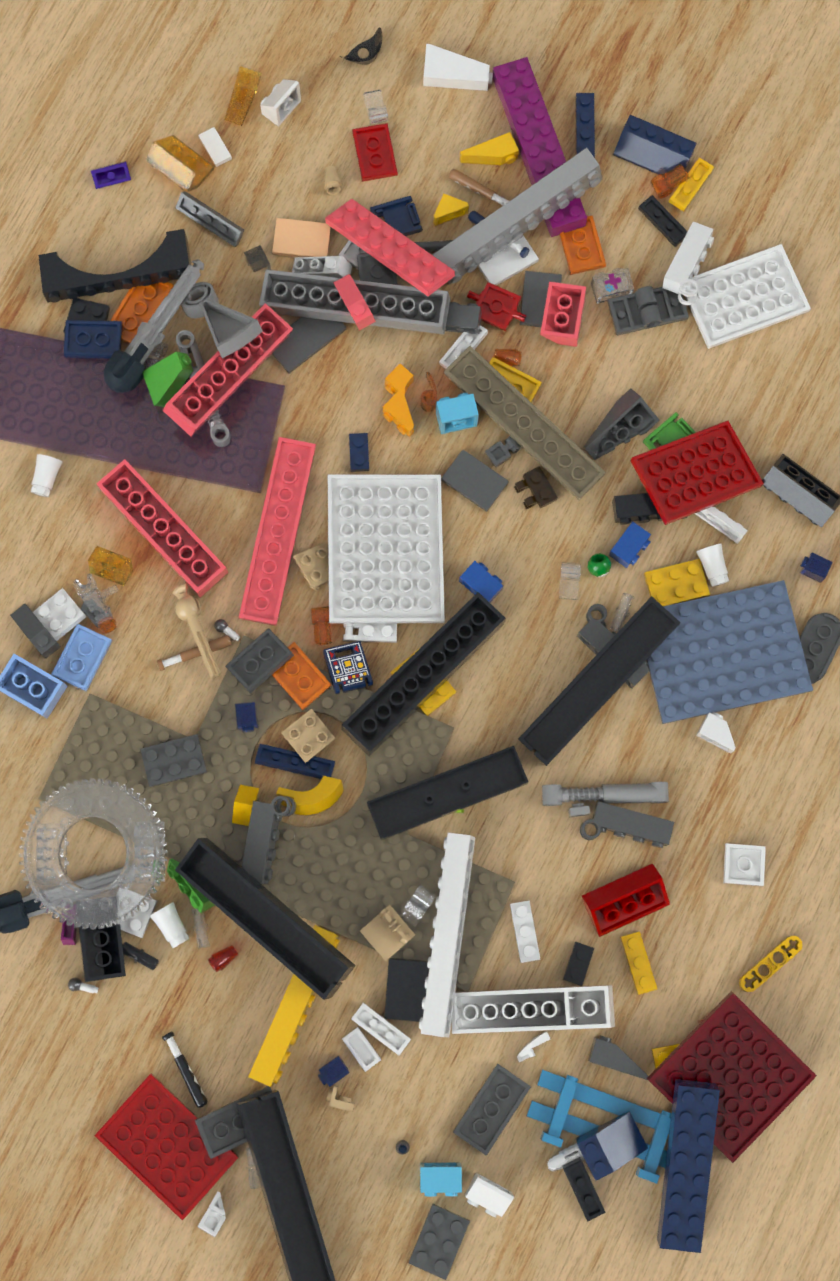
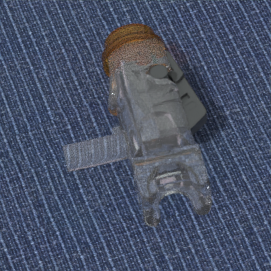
[73,573,119,634]

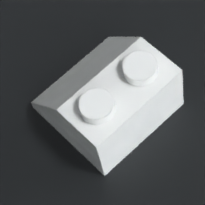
[260,79,301,127]
[465,1173,514,1218]

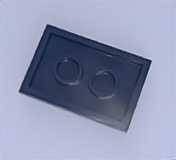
[64,320,123,359]

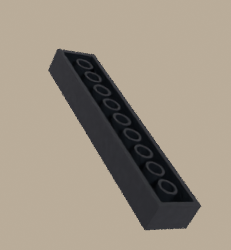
[342,592,506,757]

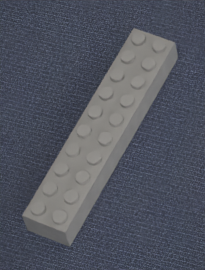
[433,148,602,285]
[259,269,450,334]

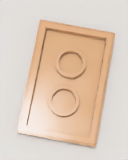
[272,218,331,257]

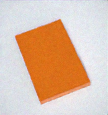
[560,215,606,275]
[272,642,332,710]

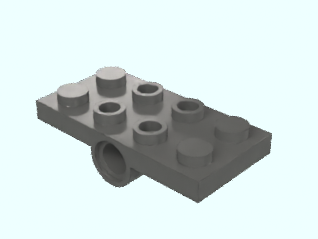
[607,286,689,336]

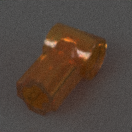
[651,164,690,199]
[311,606,332,645]

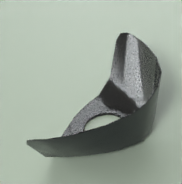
[340,27,383,65]

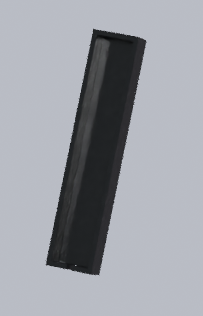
[518,596,681,766]
[175,838,356,1000]
[236,1090,336,1281]

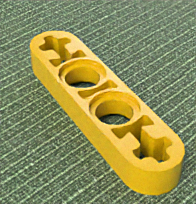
[739,936,803,992]

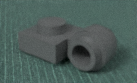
[485,436,522,467]

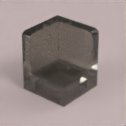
[244,245,271,272]

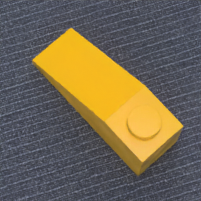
[460,132,519,165]

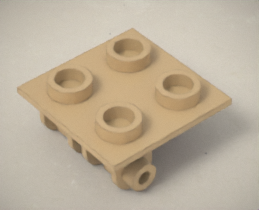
[293,543,329,590]
[281,709,336,763]
[360,905,415,961]

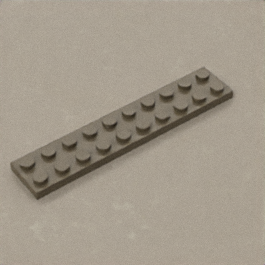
[444,346,606,500]

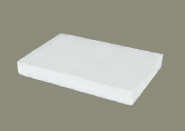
[478,236,539,286]

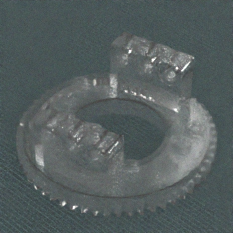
[19,778,167,929]

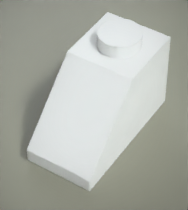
[696,712,736,753]

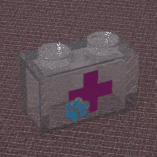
[591,268,634,304]

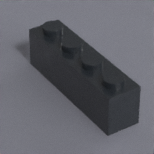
[612,493,688,525]

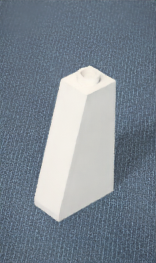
[423,44,493,91]

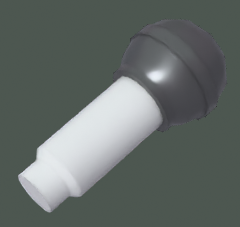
[214,619,241,642]
[68,978,99,993]

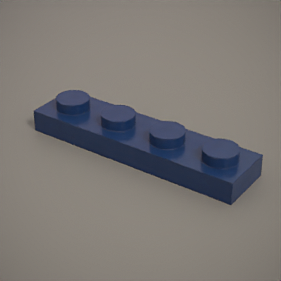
[576,93,595,158]
[255,744,335,779]

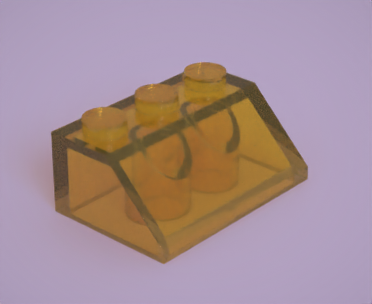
[146,135,215,192]

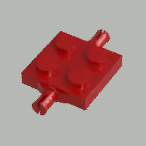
[467,282,527,331]

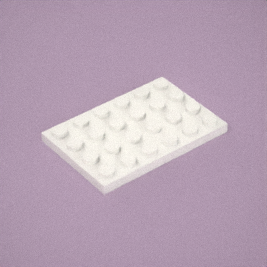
[685,244,811,349]

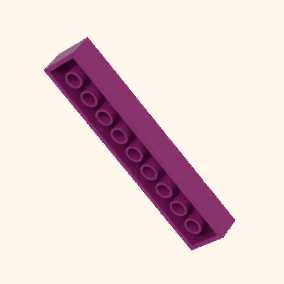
[492,57,587,238]

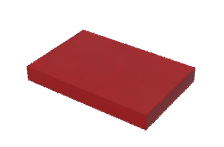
[352,123,398,182]

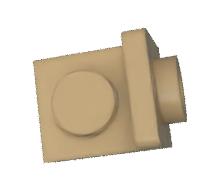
[326,1085,355,1112]

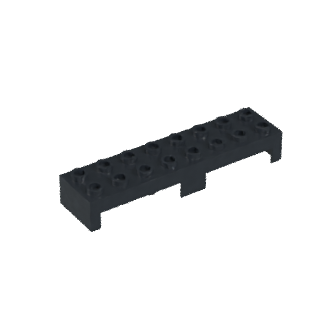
[367,746,528,841]

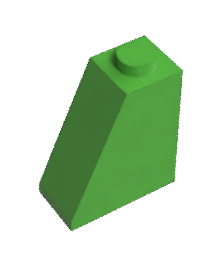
[143,351,193,407]

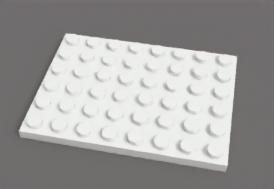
[328,475,445,624]

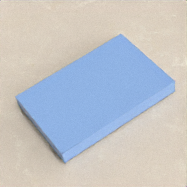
[51,624,113,692]

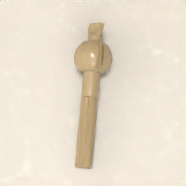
[172,584,221,679]

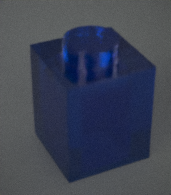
[800,552,833,583]
[235,702,258,732]
[318,1055,350,1087]

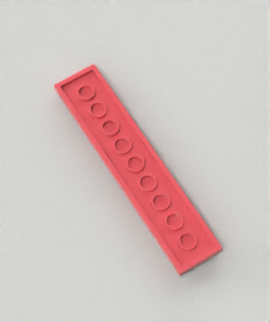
[239,437,316,626]

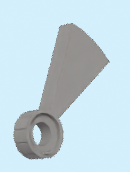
[180,282,263,358]

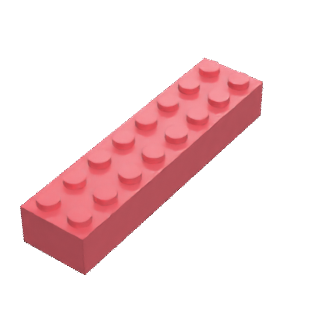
[163,303,293,437]
[96,459,228,598]

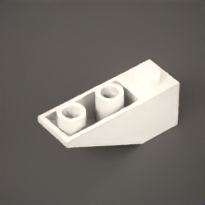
[292,256,352,278]

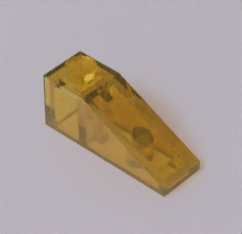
[224,66,262,126]

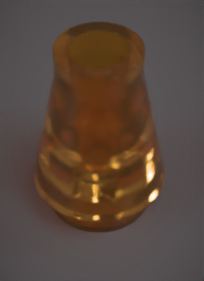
[494,349,522,367]

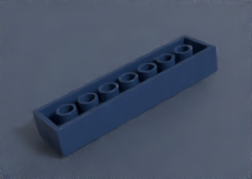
[657,1079,720,1253]

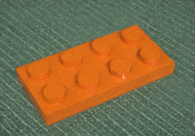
[110,282,174,344]

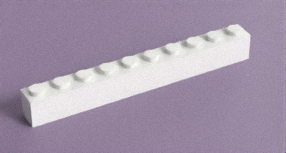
[419,833,475,1037]

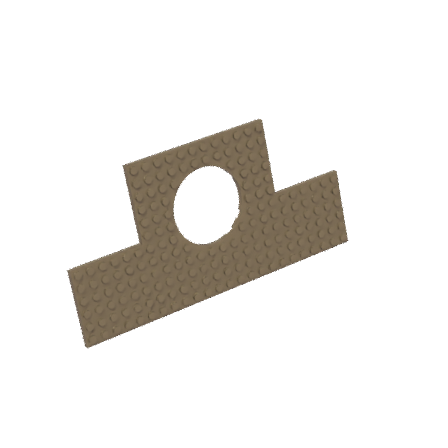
[39,636,515,992]

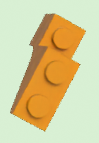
[383,363,414,437]

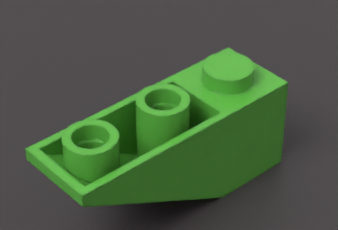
[167,858,215,913]

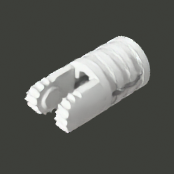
[547,1143,585,1172]

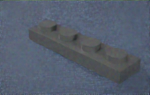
[176,191,244,247]

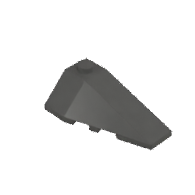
[584,388,660,460]

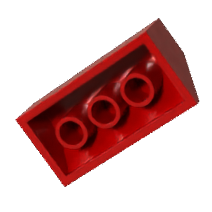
[582,863,670,937]

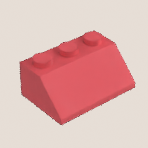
[540,282,586,347]

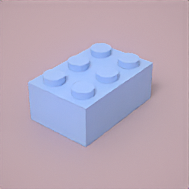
[0,654,67,719]

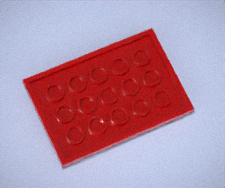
[630,421,764,525]
[94,1073,239,1221]

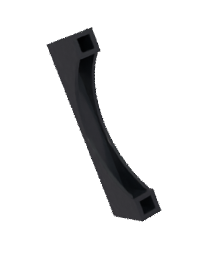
[38,229,191,303]

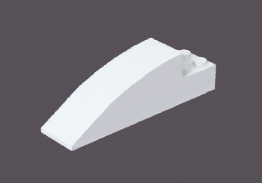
[451,985,615,1034]

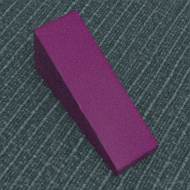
[61,904,77,945]

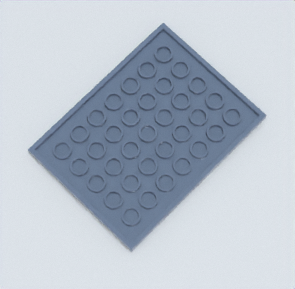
[647,580,813,724]

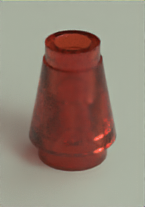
[208,945,238,973]

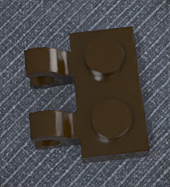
[514,466,558,510]

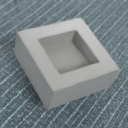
[568,803,590,818]

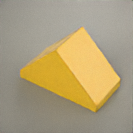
[433,193,469,226]
[232,784,260,826]

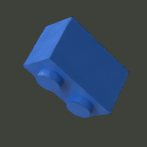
[609,521,651,568]
[459,561,503,603]

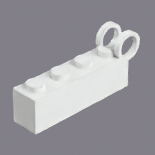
[662,222,714,305]

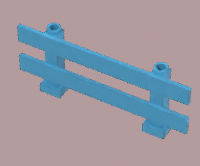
[527,1070,671,1184]

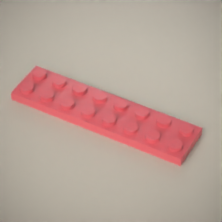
[325,199,455,296]

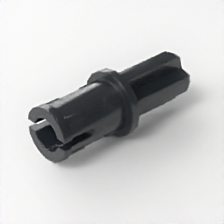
[123,942,159,970]

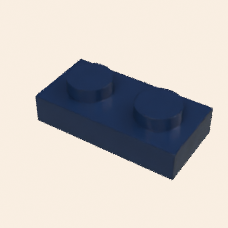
[349,433,369,472]

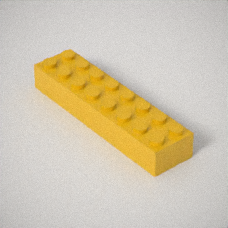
[248,925,340,1087]

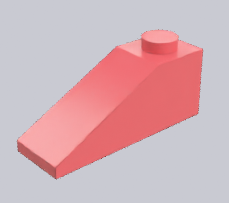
[334,274,376,331]

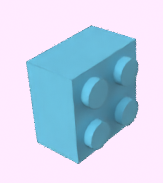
[436,393,479,434]
[420,1162,462,1197]

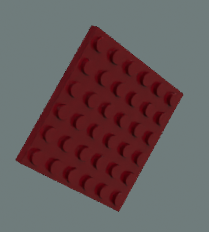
[647,991,817,1163]

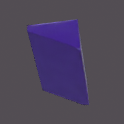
[91,161,131,189]

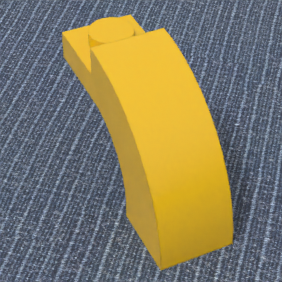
[276,776,344,815]

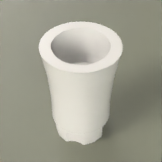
[31,454,63,497]
[696,544,729,587]
[150,902,189,948]

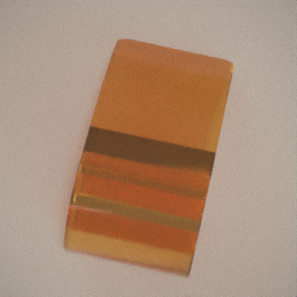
[420,372,437,412]

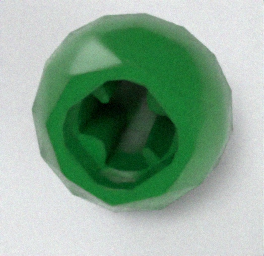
[587,553,611,577]

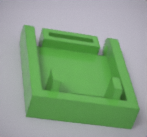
[643,412,696,450]

